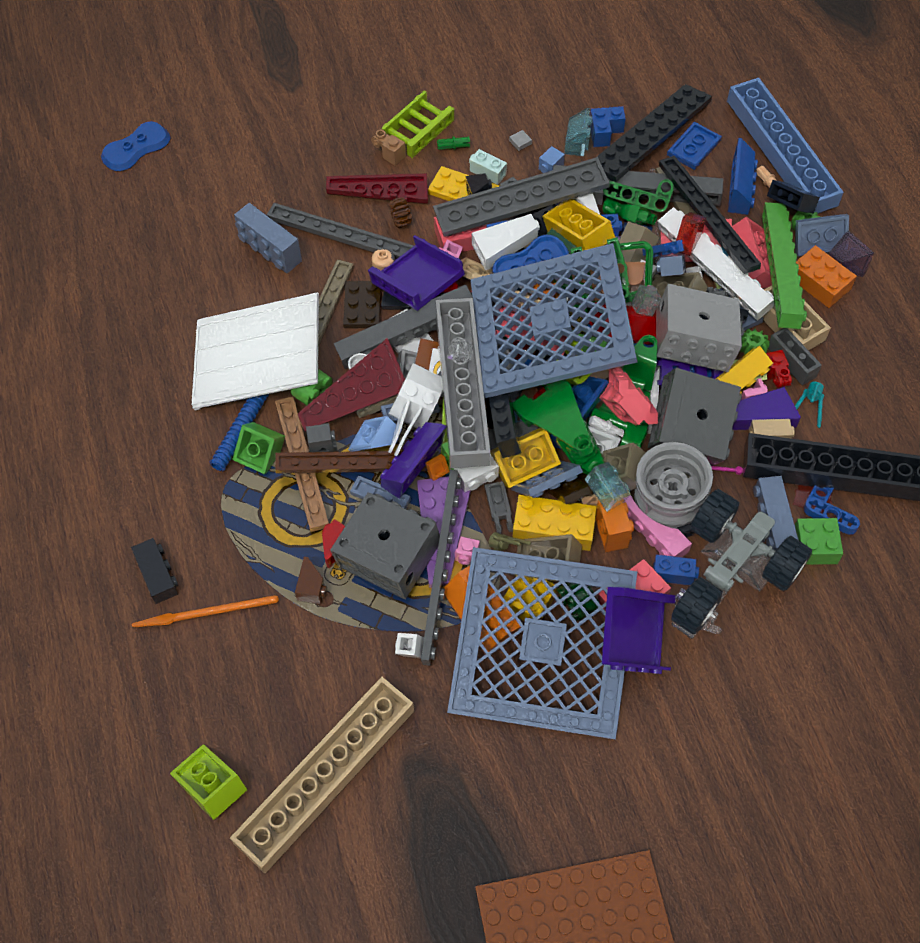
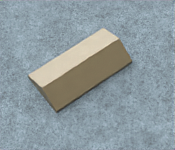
[619,222,659,262]

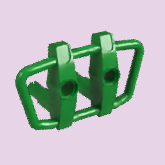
[554,237,653,313]

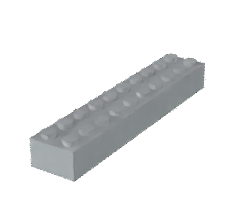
[436,298,490,468]

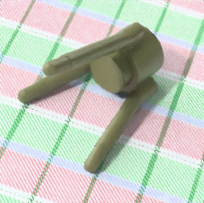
[489,532,531,551]

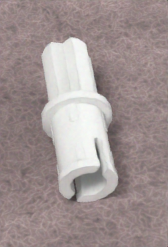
[588,415,624,437]

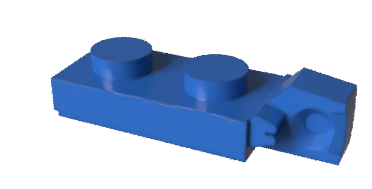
[642,240,684,257]

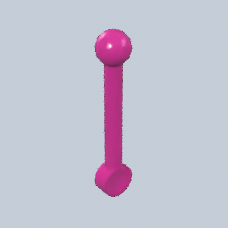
[711,466,743,475]

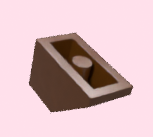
[295,556,327,604]

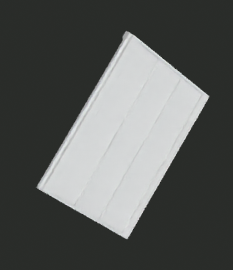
[192,292,319,410]

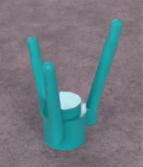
[795,382,824,428]

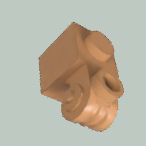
[371,129,406,166]

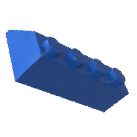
[728,138,758,215]
[548,376,609,449]

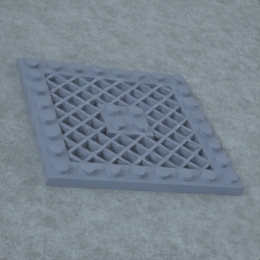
[471,243,637,398]
[447,547,638,739]

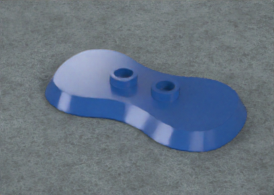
[101,121,170,171]
[493,235,569,290]

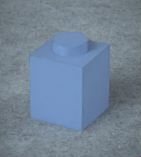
[538,146,565,173]

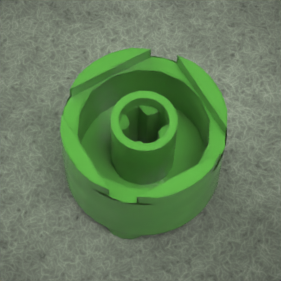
[291,369,333,406]

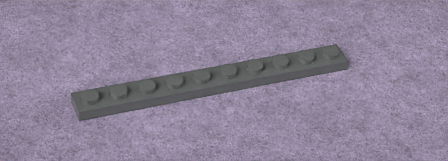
[267,203,414,259]
[421,470,462,666]

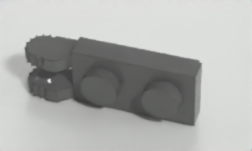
[484,481,513,534]

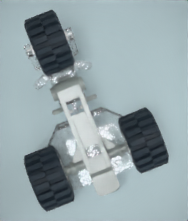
[671,489,812,639]

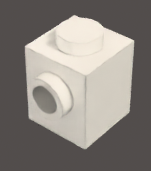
[395,633,424,658]

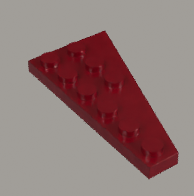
[297,338,405,432]

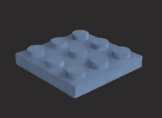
[511,460,583,498]

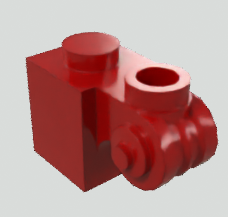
[766,350,792,388]

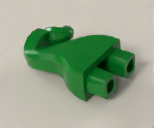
[602,197,658,225]

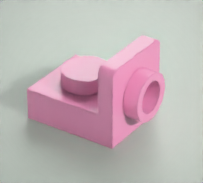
[741,378,768,400]
[455,537,480,565]

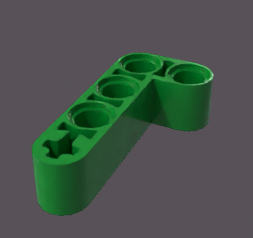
[603,179,674,212]

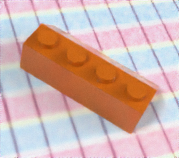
[443,566,521,655]

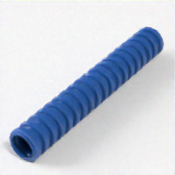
[210,394,269,471]

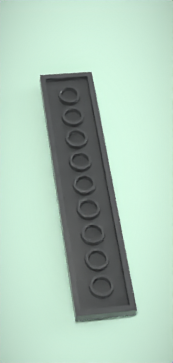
[433,157,610,237]

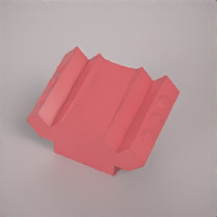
[599,367,658,425]

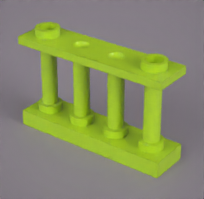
[382,91,454,158]

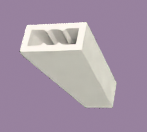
[472,214,540,270]

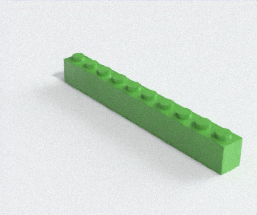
[762,202,807,329]

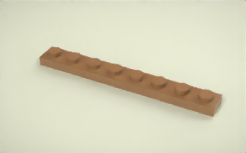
[275,397,329,532]

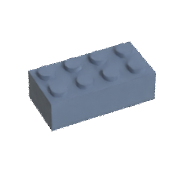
[234,203,302,273]

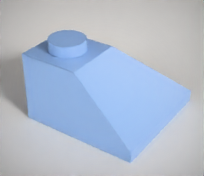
[348,416,402,452]

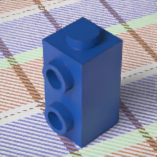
[653,555,699,585]

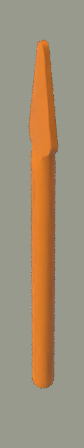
[132,595,279,627]

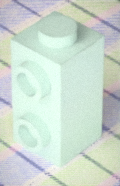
[469,149,507,185]

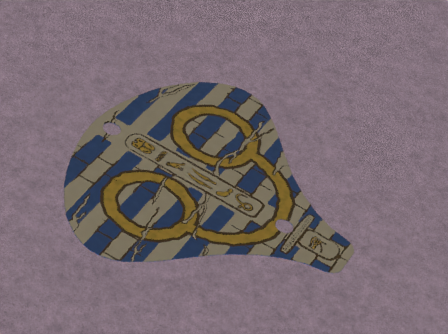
[221,398,500,632]

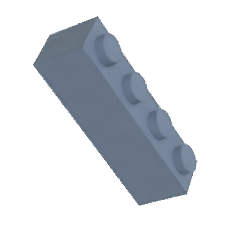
[657,253,686,276]
[753,476,798,551]

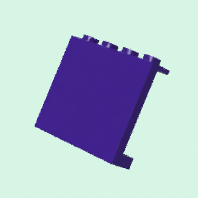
[368,235,465,311]
[602,587,676,674]

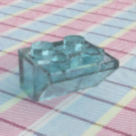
[564,108,593,156]

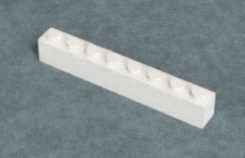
[658,207,774,321]

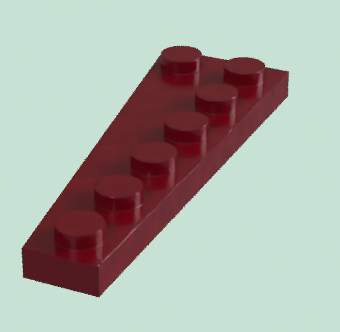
[326,173,428,204]

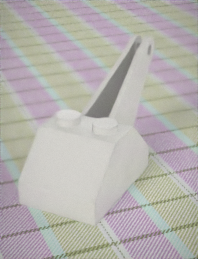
[388,363,443,456]

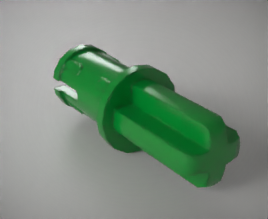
[437,136,470,150]

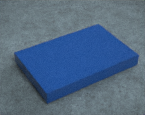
[667,122,722,170]

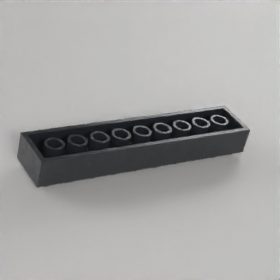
[743,433,920,501]

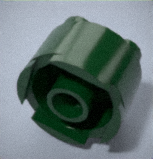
[556,583,600,622]

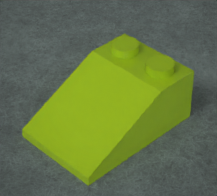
[170,744,247,820]

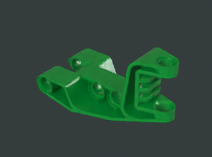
[587,335,658,448]
[512,380,607,479]

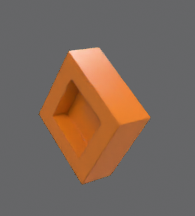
[425,454,450,481]

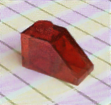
[676,212,707,256]

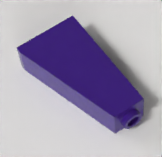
[732,387,801,430]

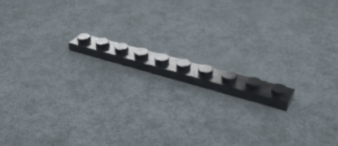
[659,156,761,274]

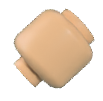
[372,249,395,271]

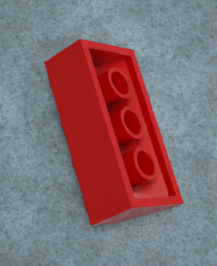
[589,302,656,345]

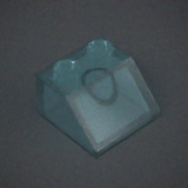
[585,462,631,512]

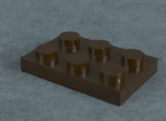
[343,281,381,328]
[545,473,601,504]

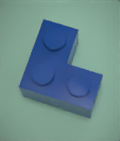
[589,106,626,147]

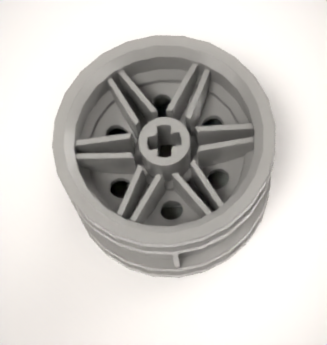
[634,442,713,529]

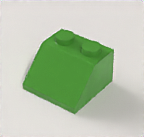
[232,422,285,474]

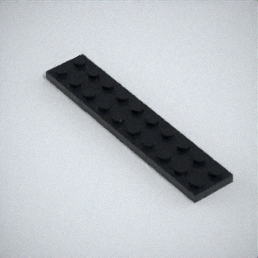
[597,84,712,182]

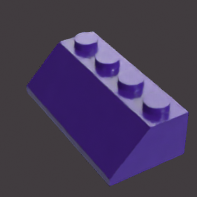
[380,422,446,499]

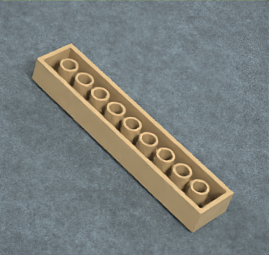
[230,677,414,874]

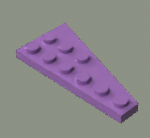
[417,477,471,588]

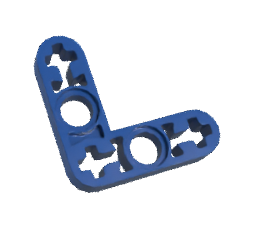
[803,485,860,534]

